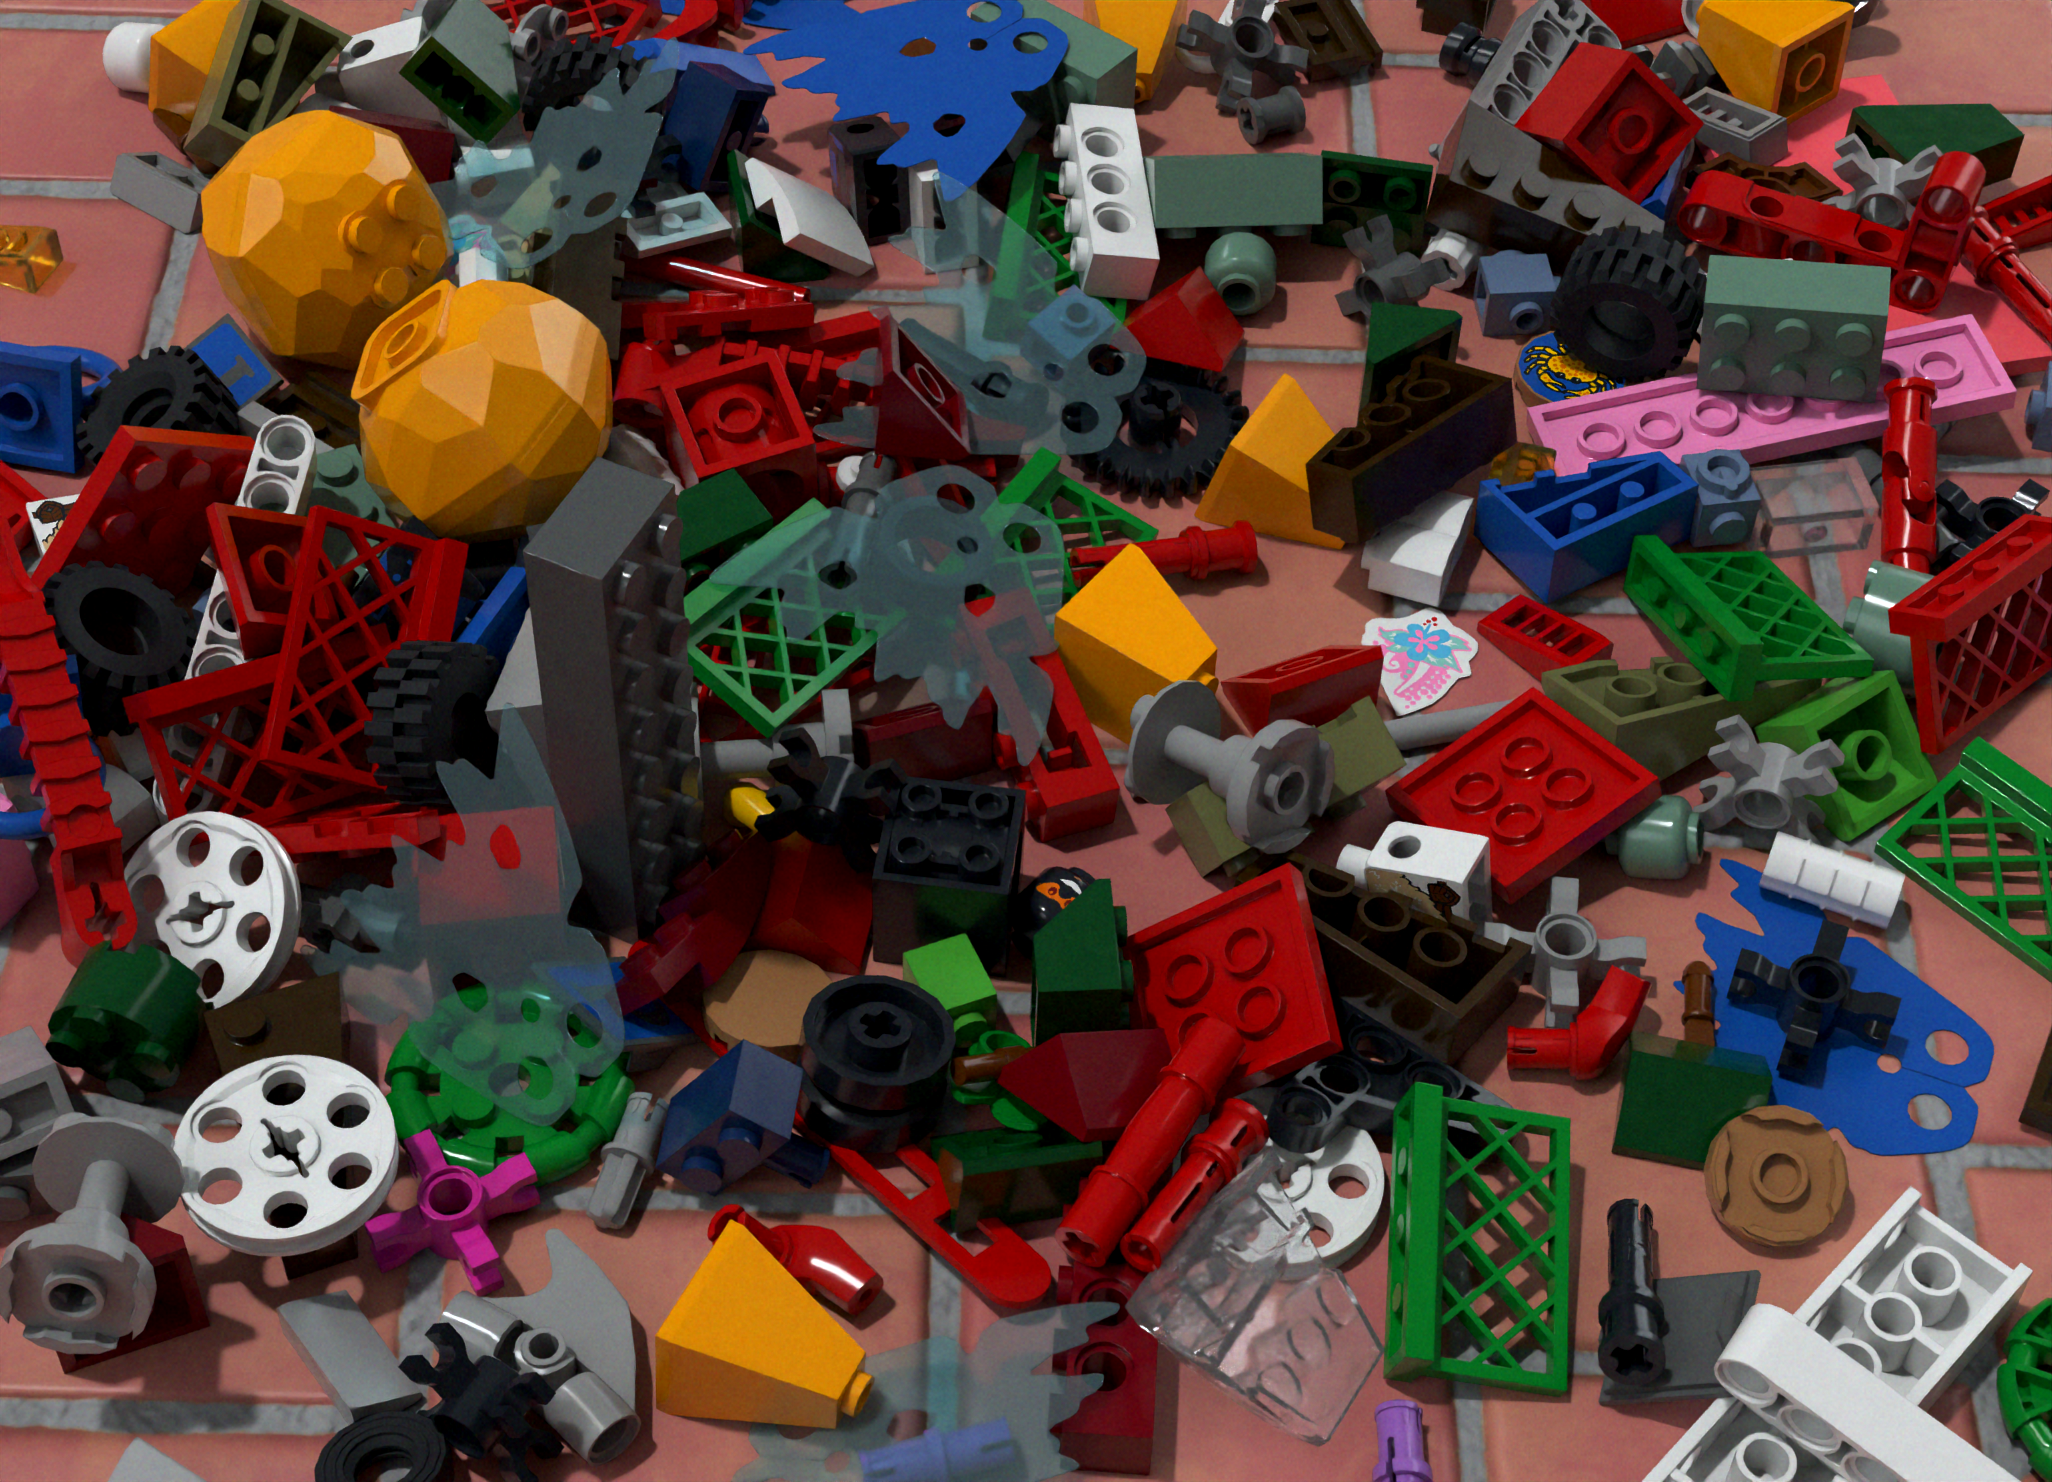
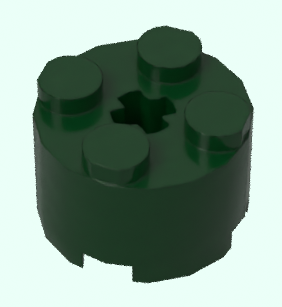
[45,940,215,1103]

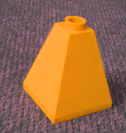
[148,0,300,124]
[1083,0,1188,104]
[1696,0,1856,125]
[1194,372,1346,550]
[655,1219,875,1429]

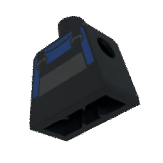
[827,117,912,246]

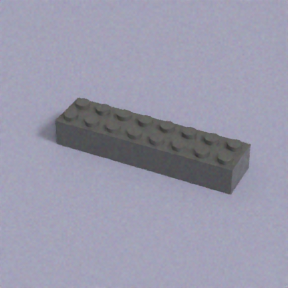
[523,457,707,945]

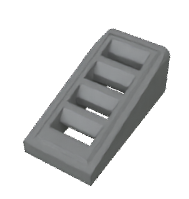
[1683,87,1788,166]

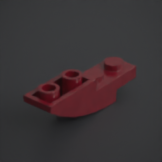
[604,829,773,1018]

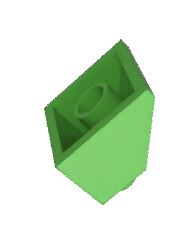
[1754,670,1938,841]

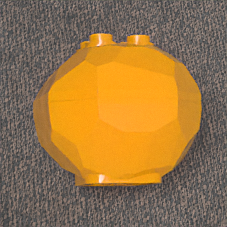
[201,110,454,371]
[351,279,613,544]

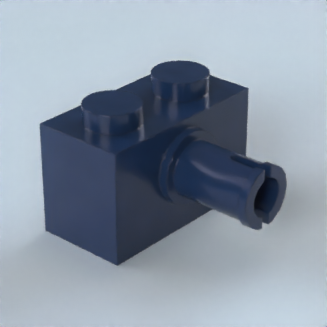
[659,61,770,192]
[655,1039,830,1197]

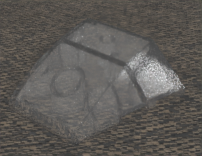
[1124,1147,1384,1447]

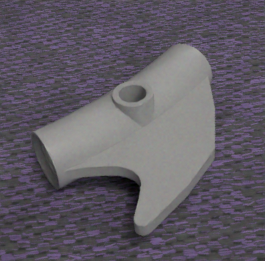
[434,1228,641,1466]

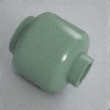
[1204,232,1277,316]
[1605,795,1704,880]

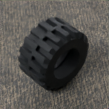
[1549,225,1707,383]
[41,561,196,737]

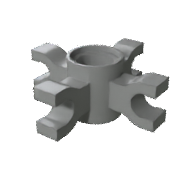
[1821,133,1943,231]
[1693,714,1845,845]
[1483,876,1647,1029]

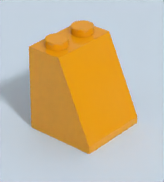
[1054,543,1219,745]

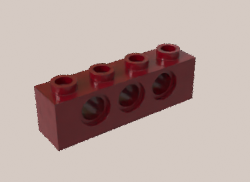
[1047,1176,1166,1475]

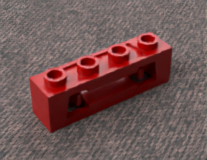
[948,587,1120,843]

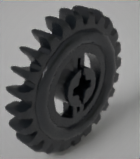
[1059,354,1250,498]

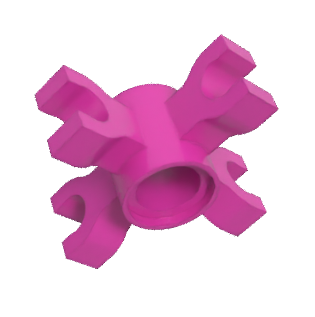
[364,1128,541,1297]

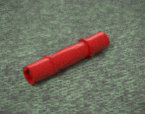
[1055,1017,1246,1267]

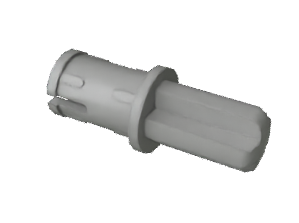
[586,1092,669,1229]

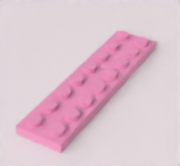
[1526,314,2017,477]

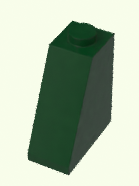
[398,0,520,147]
[1845,104,2025,207]

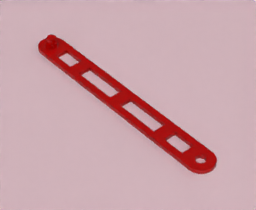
[628,935,1051,1309]

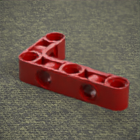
[1677,151,1986,314]

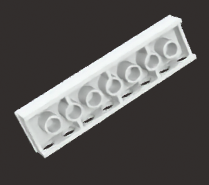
[1642,1186,2033,1482]

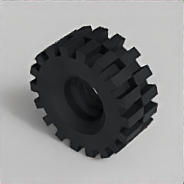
[522,34,668,161]
[76,345,239,467]
[364,640,509,809]

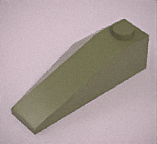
[1541,655,1822,781]

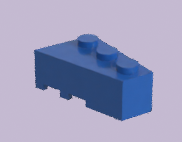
[1473,451,1699,604]

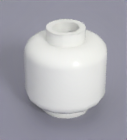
[103,22,165,93]

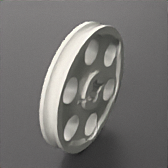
[124,811,302,1009]
[173,1055,399,1257]
[1171,1087,1384,1280]

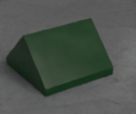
[727,148,830,283]
[1356,302,1463,426]
[1611,1030,1773,1170]
[930,1120,1103,1233]

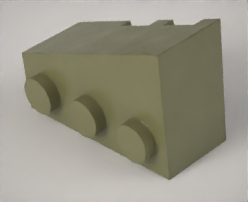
[183,0,353,168]
[1165,696,1407,877]

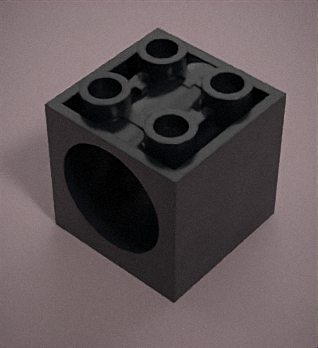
[872,776,1026,977]

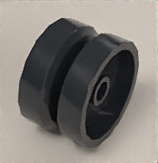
[796,975,956,1153]

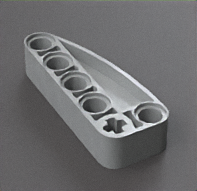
[1438,0,1622,161]

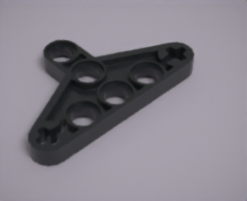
[1266,992,1520,1164]

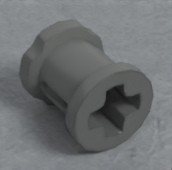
[1237,85,1306,144]

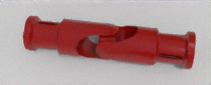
[1881,377,1938,574]

